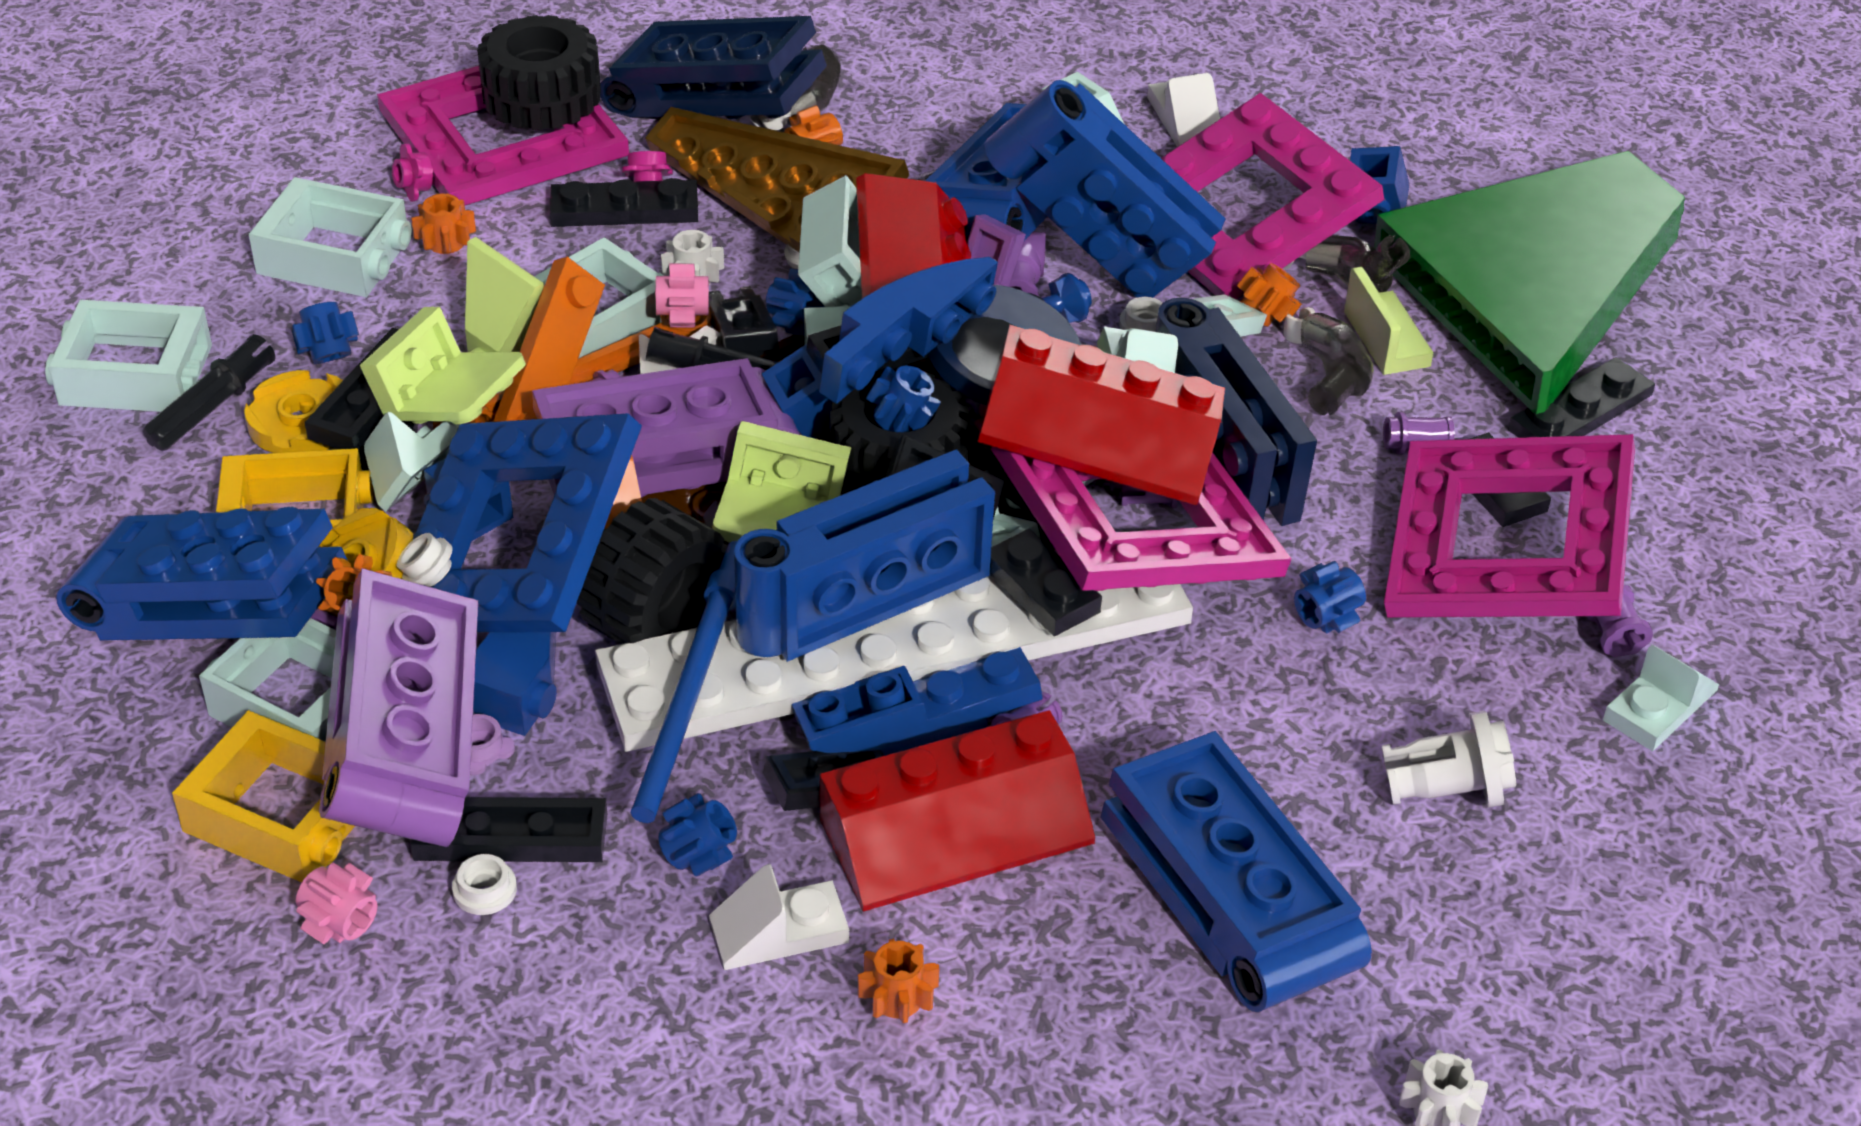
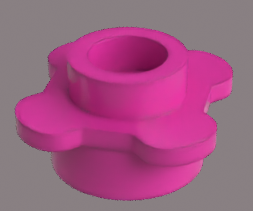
[392,144,433,202]
[622,151,673,182]

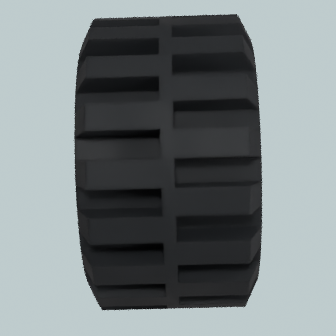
[477,15,601,130]
[830,371,970,491]
[577,498,727,645]

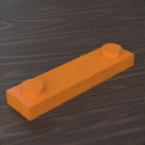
[493,256,605,422]

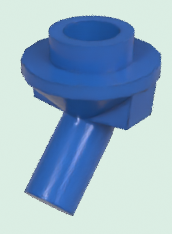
[1042,273,1092,323]

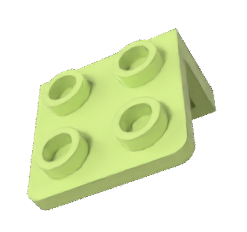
[360,307,526,425]
[712,421,851,543]

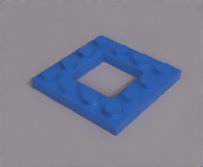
[413,413,642,632]

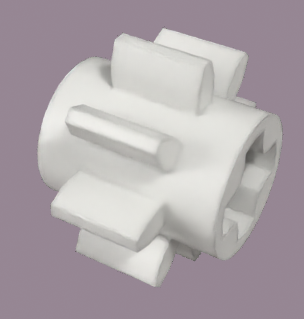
[661,230,724,285]
[1399,1050,1488,1126]

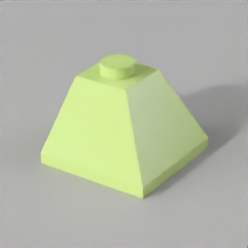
[465,237,544,391]

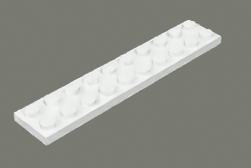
[595,530,1193,752]

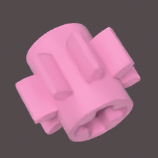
[655,263,709,328]
[296,862,378,944]

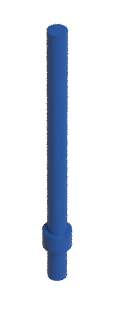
[630,541,737,823]

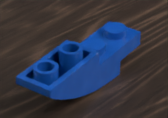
[819,257,998,404]
[792,647,1043,756]

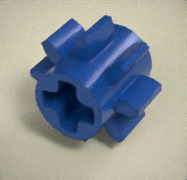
[766,268,825,336]
[291,302,359,364]
[866,365,941,432]
[1294,561,1366,634]
[658,793,737,877]

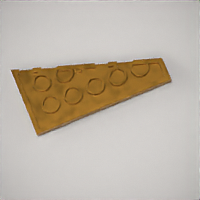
[645,107,910,252]

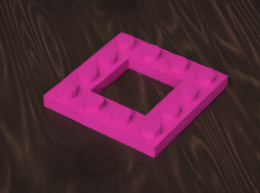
[377,65,629,205]
[1161,93,1384,299]
[1384,434,1635,618]
[991,446,1292,591]

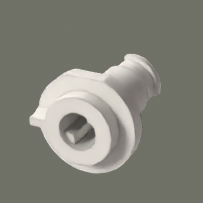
[1382,711,1516,808]

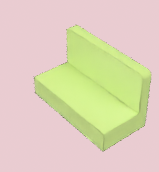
[1344,267,1433,375]

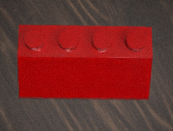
[856,173,971,378]
[978,325,1225,506]
[820,710,1096,912]

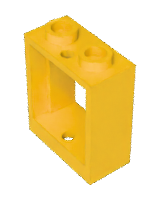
[216,448,374,547]
[172,710,355,883]

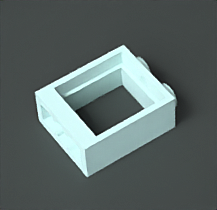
[798,175,862,307]
[249,177,412,297]
[534,237,664,358]
[45,300,212,412]
[199,618,336,742]

